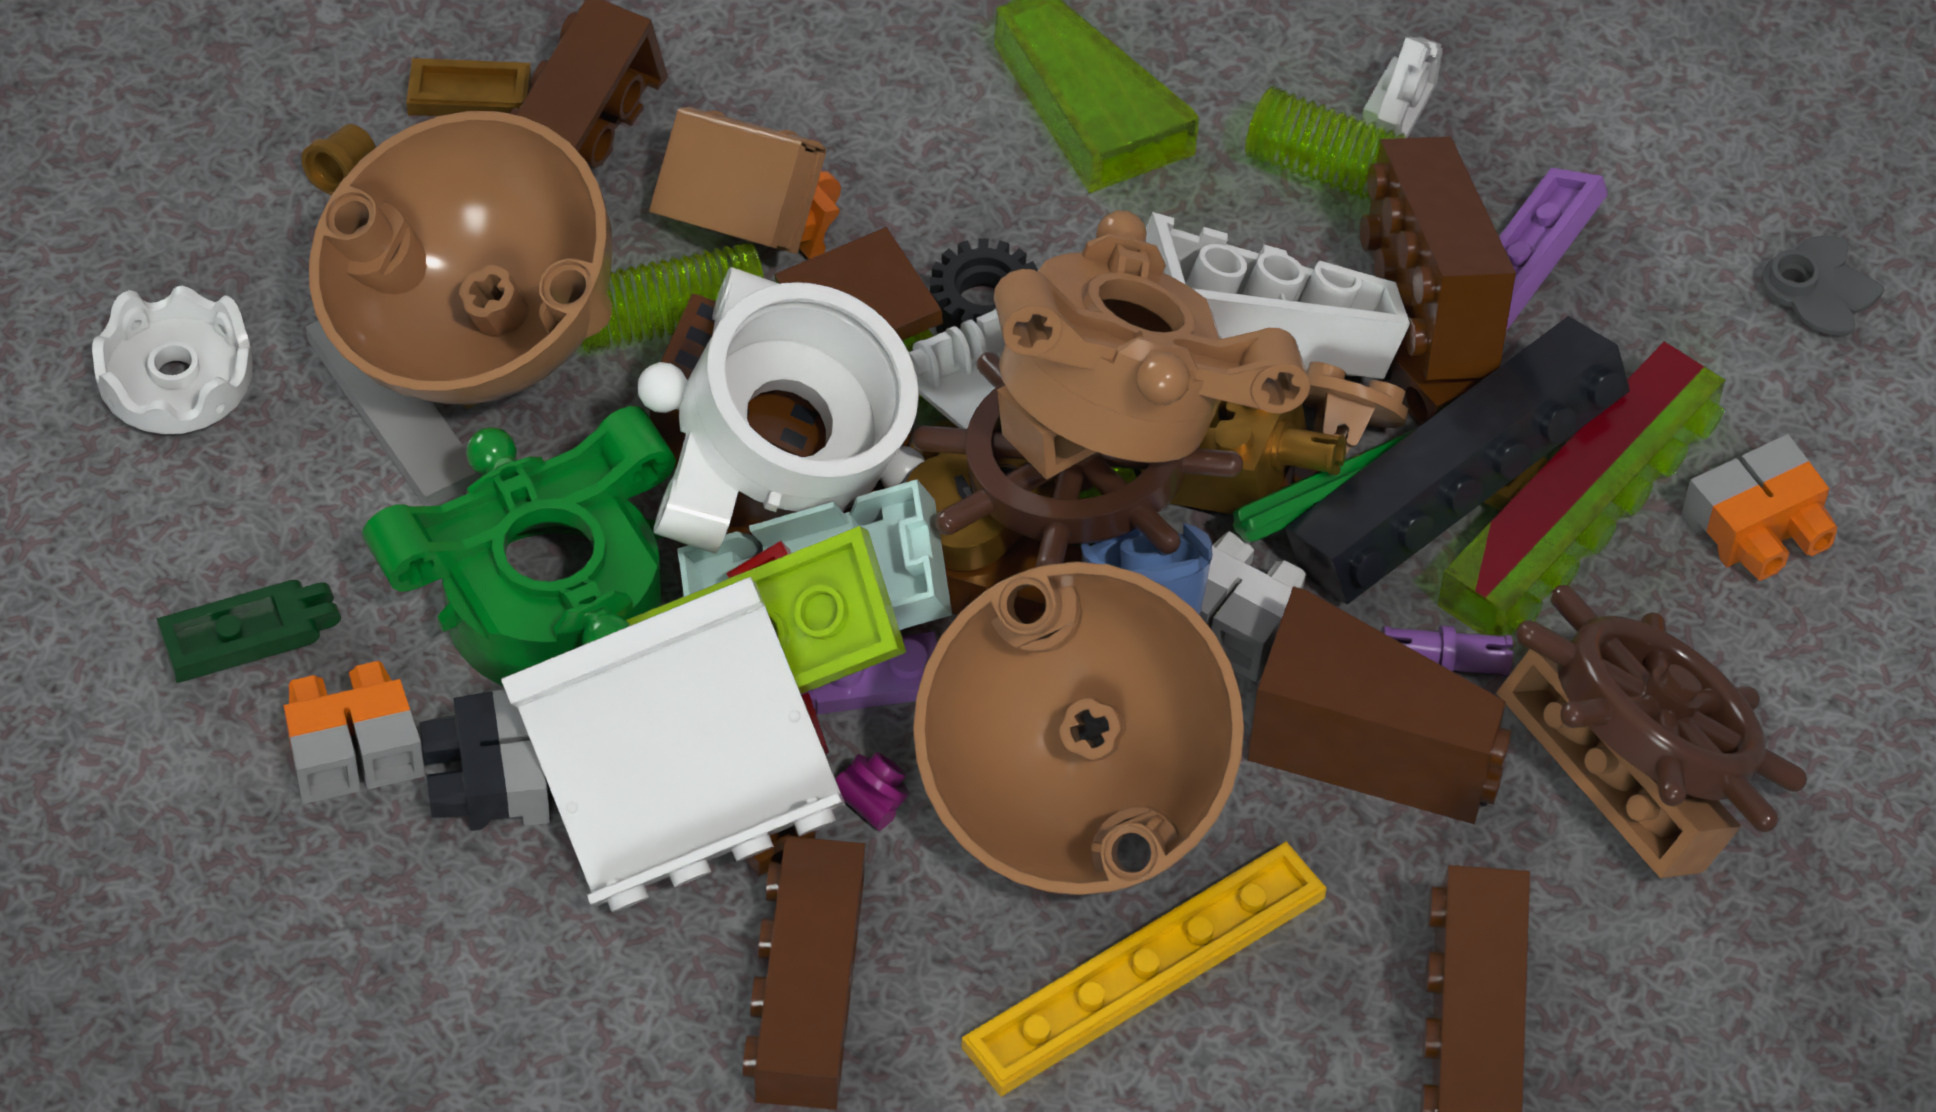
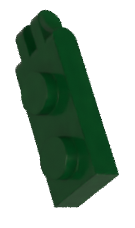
[156,580,341,683]

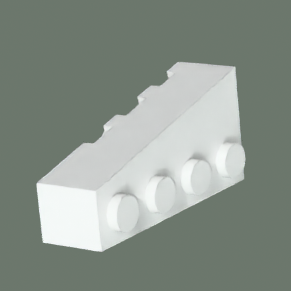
[1146,212,1410,379]

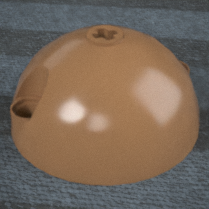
[309,111,613,405]
[913,562,1244,895]

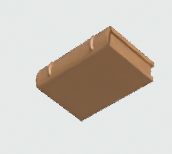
[649,107,826,254]

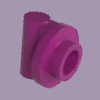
[835,752,910,831]

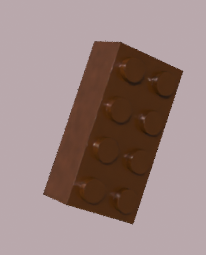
[1360,136,1516,380]

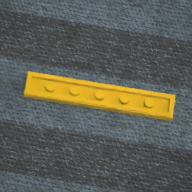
[961,841,1327,1097]

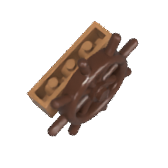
[1496,585,1807,879]

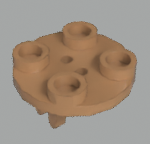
[1302,362,1408,455]

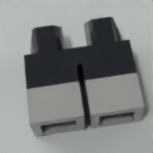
[419,689,550,831]

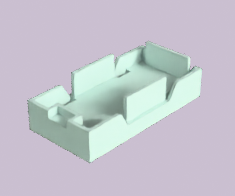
[677,479,952,630]

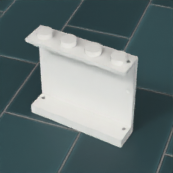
[501,577,846,912]

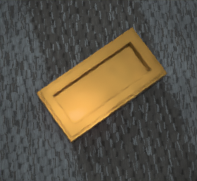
[406,58,531,116]

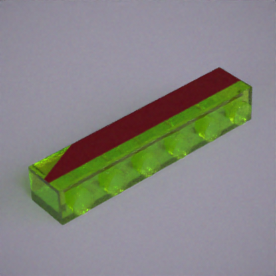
[1437,341,1725,636]

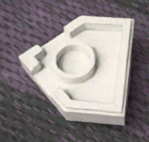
[1361,37,1443,157]

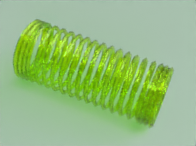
[1244,86,1414,203]
[582,241,764,354]

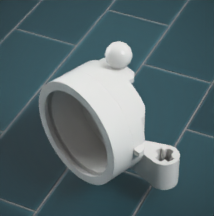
[638,267,926,554]

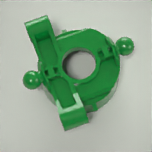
[362,406,676,687]

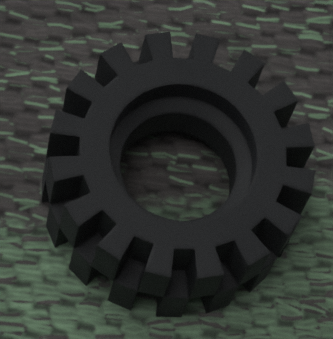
[930,238,1038,334]

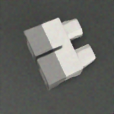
[1200,531,1306,683]

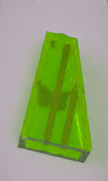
[994,0,1199,193]

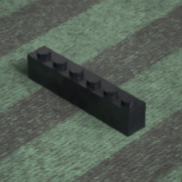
[1285,316,1630,605]

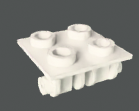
[909,308,1005,429]

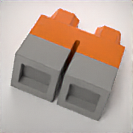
[1681,434,1838,581]
[283,661,425,804]

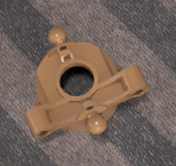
[993,210,1310,462]

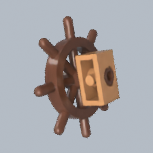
[912,352,1244,568]

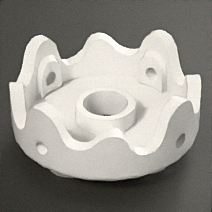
[92,286,253,434]

